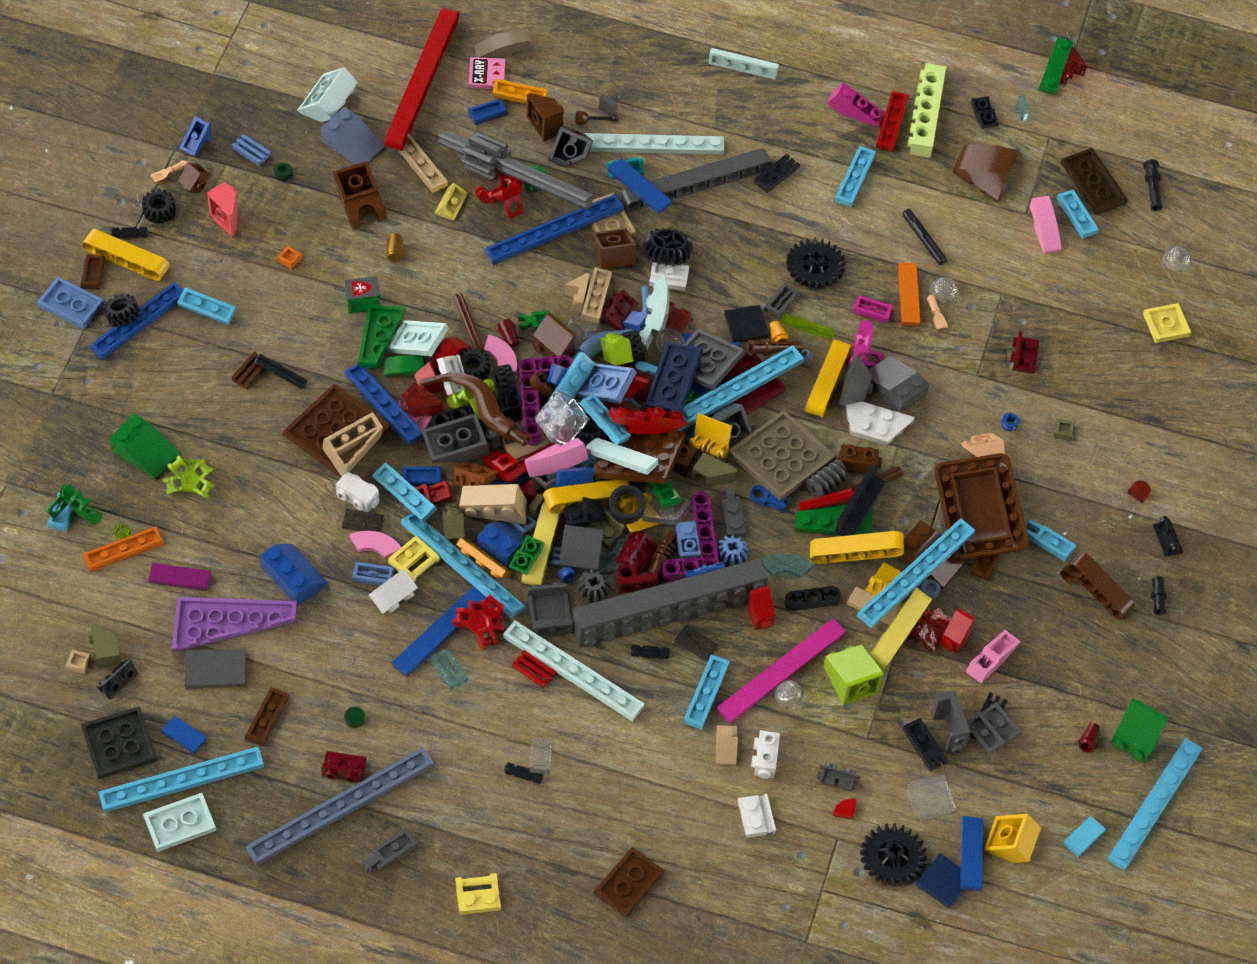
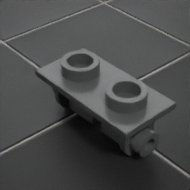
[817,762,860,791]

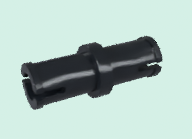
[1151,576,1167,615]

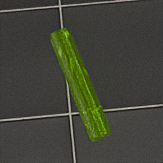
[781,313,835,339]

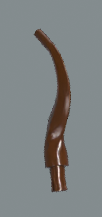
[419,373,530,446]

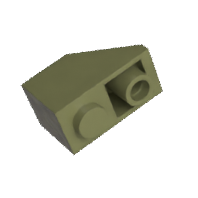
[691,453,737,487]
[441,504,465,539]
[88,624,121,668]

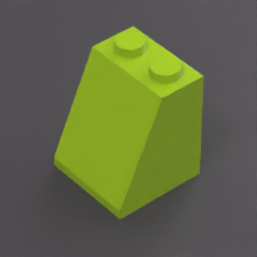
[824,644,884,705]

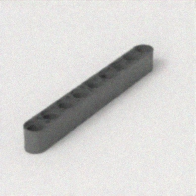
[619,148,773,212]

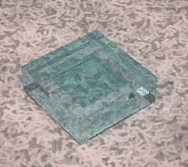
[1016,95,1029,121]

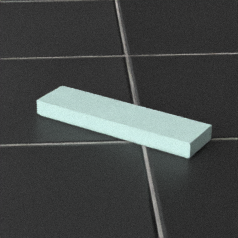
[709,48,779,80]
[585,437,659,475]

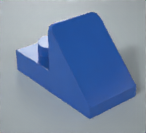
[179,116,211,157]

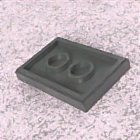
[185,648,246,689]

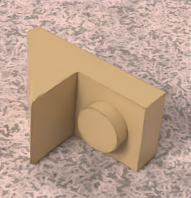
[564,273,590,314]
[716,725,738,766]

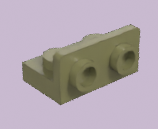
[588,506,625,549]

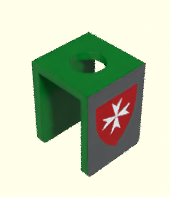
[345,276,380,314]

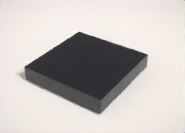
[724,305,769,343]

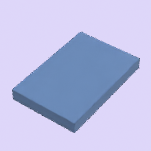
[37,277,105,329]
[576,363,637,403]

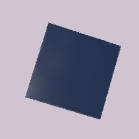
[916,853,965,909]

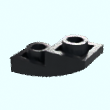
[970,96,999,129]

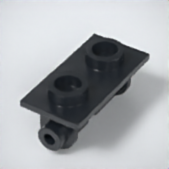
[1152,516,1183,557]
[97,659,138,700]

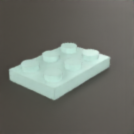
[387,320,449,356]
[143,793,216,852]

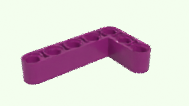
[519,356,573,446]
[662,491,719,583]

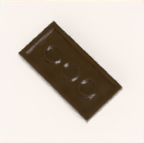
[1061,148,1128,215]

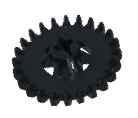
[786,237,846,289]
[860,823,927,887]

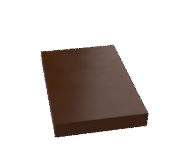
[594,847,665,918]

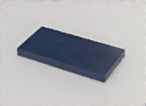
[645,341,704,414]

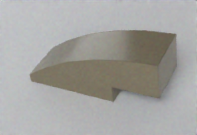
[474,28,529,58]

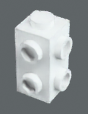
[336,471,380,513]
[751,730,780,779]

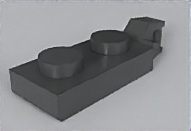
[721,487,746,538]
[363,829,418,874]

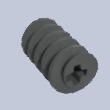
[805,459,847,497]

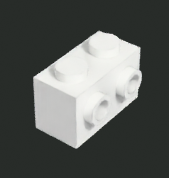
[369,569,418,614]

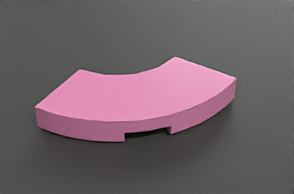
[484,334,517,375]
[349,531,401,559]

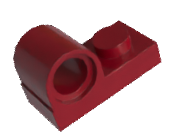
[617,563,658,594]

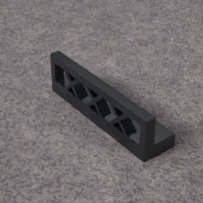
[835,464,887,536]

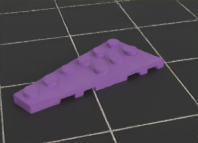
[172,597,297,653]

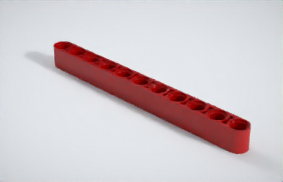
[384,7,459,151]

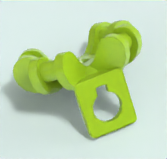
[447,379,495,419]
[163,455,215,499]

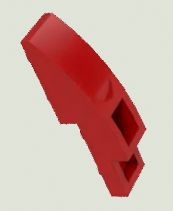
[609,407,687,434]

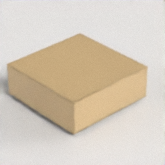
[65,649,92,674]

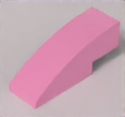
[1030,196,1062,254]
[524,438,589,477]
[966,630,1021,683]

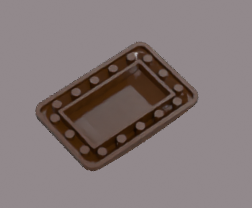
[935,453,1028,560]

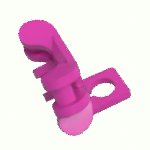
[848,320,884,368]

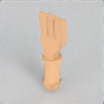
[151,160,188,184]
[927,295,948,330]

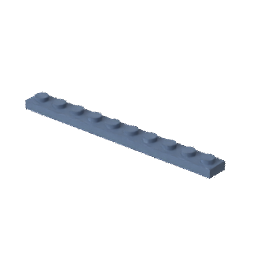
[245,747,434,866]

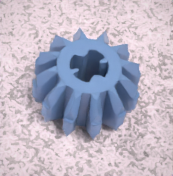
[717,534,749,566]

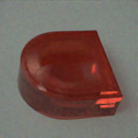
[1127,481,1151,503]

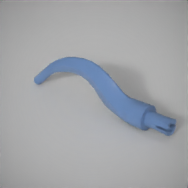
[572,286,650,361]

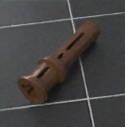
[747,339,803,356]

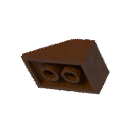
[896,520,965,589]

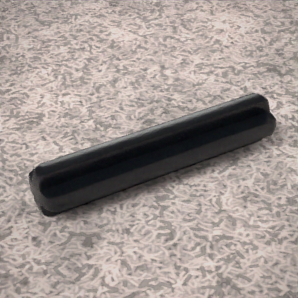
[255,354,307,389]

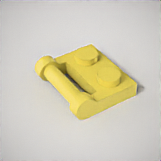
[388,536,441,582]
[455,873,501,915]

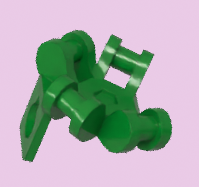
[46,484,102,525]

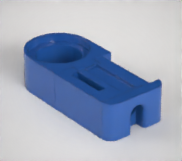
[750,485,789,513]

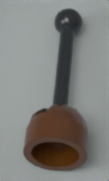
[575,111,618,125]

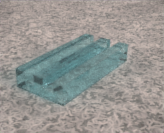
[430,648,468,690]

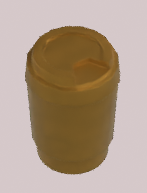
[386,233,404,262]

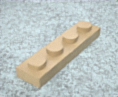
[398,134,448,193]
[580,267,612,324]

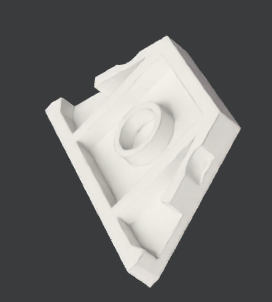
[844,401,915,446]

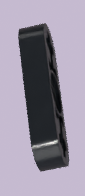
[784,586,841,611]

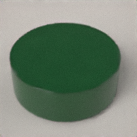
[274,163,293,181]
[344,707,365,728]

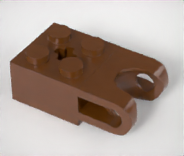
[333,161,387,230]

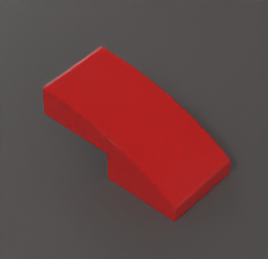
[483,450,519,473]
[415,480,453,505]

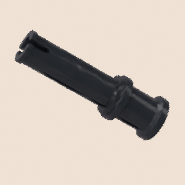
[1143,159,1162,211]

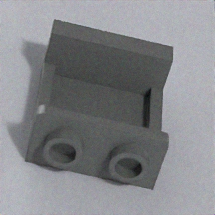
[527,583,573,637]
[931,690,970,754]

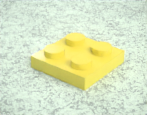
[1143,303,1191,343]

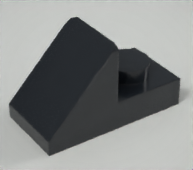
[563,497,606,526]

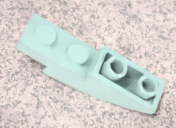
[639,274,669,350]

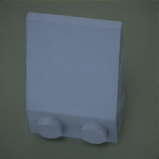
[321,107,385,164]

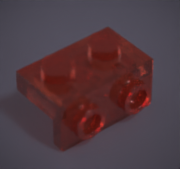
[908,607,951,652]

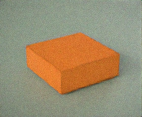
[277,245,303,270]

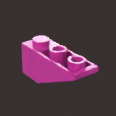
[827,82,885,127]

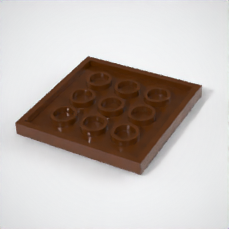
[283,383,391,477]
[593,428,686,484]

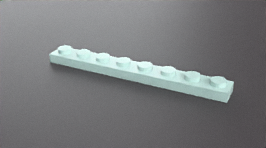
[584,133,724,155]
[503,620,644,722]

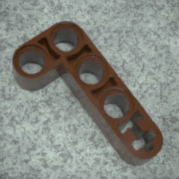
[1060,552,1135,620]

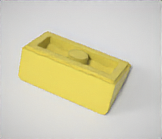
[434,183,468,220]

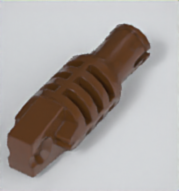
[648,530,677,580]

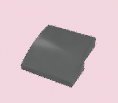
[559,525,603,571]
[967,702,1022,755]

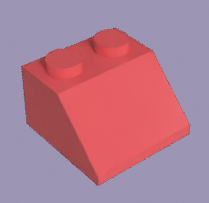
[207,182,238,237]

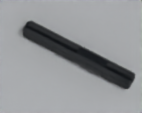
[902,208,947,266]

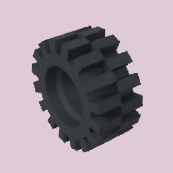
[142,189,176,224]
[103,294,140,327]
[620,330,645,366]
[458,347,490,381]
[493,364,517,397]

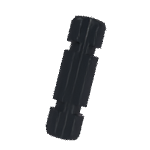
[111,227,148,238]
[631,645,670,659]
[504,762,544,784]

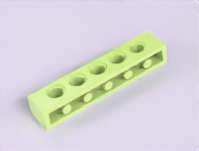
[907,63,946,158]

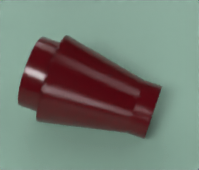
[498,319,519,348]
[1078,723,1100,753]

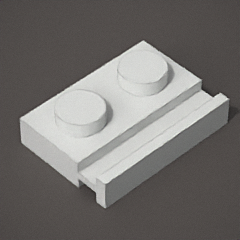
[649,262,689,291]
[437,355,465,396]
[738,794,776,838]

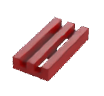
[512,650,556,689]

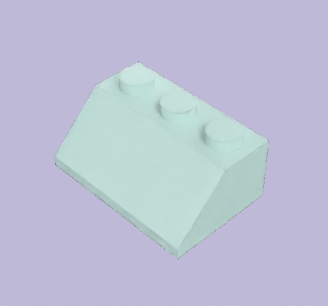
[297,67,358,122]

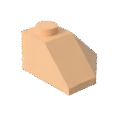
[962,433,1005,457]

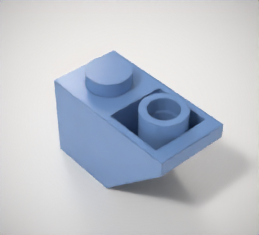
[675,521,701,558]

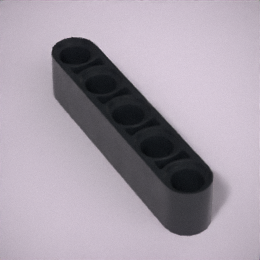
[432,394,522,427]

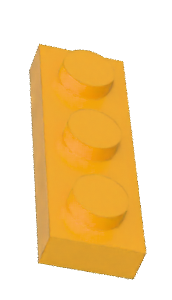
[492,78,547,104]
[456,538,512,579]

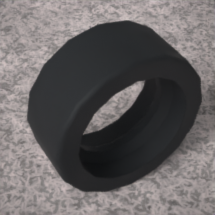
[609,485,646,524]

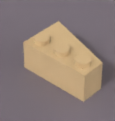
[322,412,383,476]
[459,484,529,524]

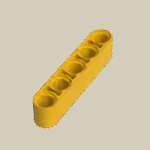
[82,229,170,281]
[805,339,852,418]
[543,480,633,514]
[810,531,904,564]

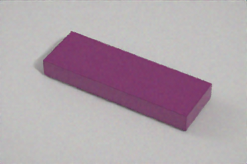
[148,563,211,591]

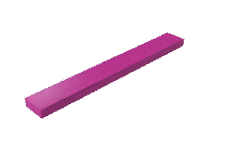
[716,618,846,724]

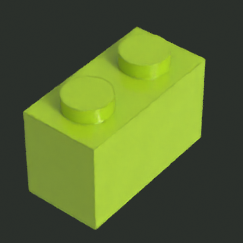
[600,332,633,366]

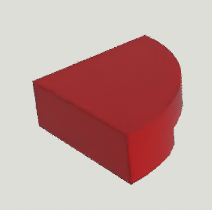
[833,798,857,820]

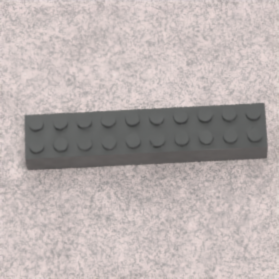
[572,558,768,648]

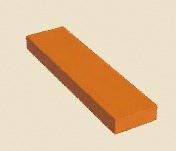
[898,262,921,326]
[83,526,164,572]

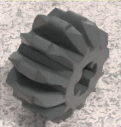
[577,569,610,603]

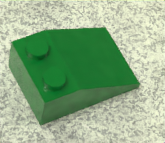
[109,413,181,480]
[1111,698,1169,763]

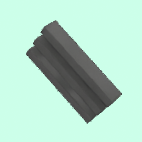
[764,283,800,319]

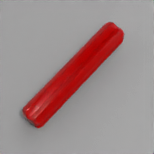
[799,489,854,511]

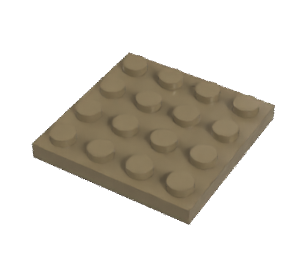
[728,410,836,501]

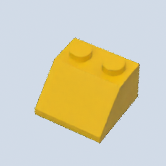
[983,814,1041,863]

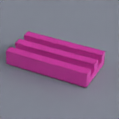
[852,295,893,323]

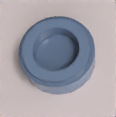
[920,579,941,599]

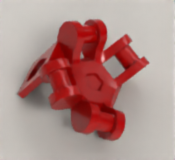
[475,174,523,219]
[452,594,504,651]

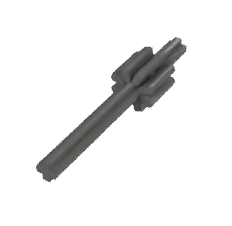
[438,130,594,210]

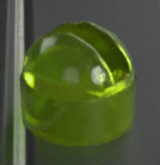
[114,523,131,540]

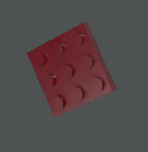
[714,352,786,415]

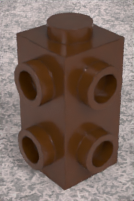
[839,445,882,475]

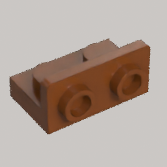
[453,461,499,488]

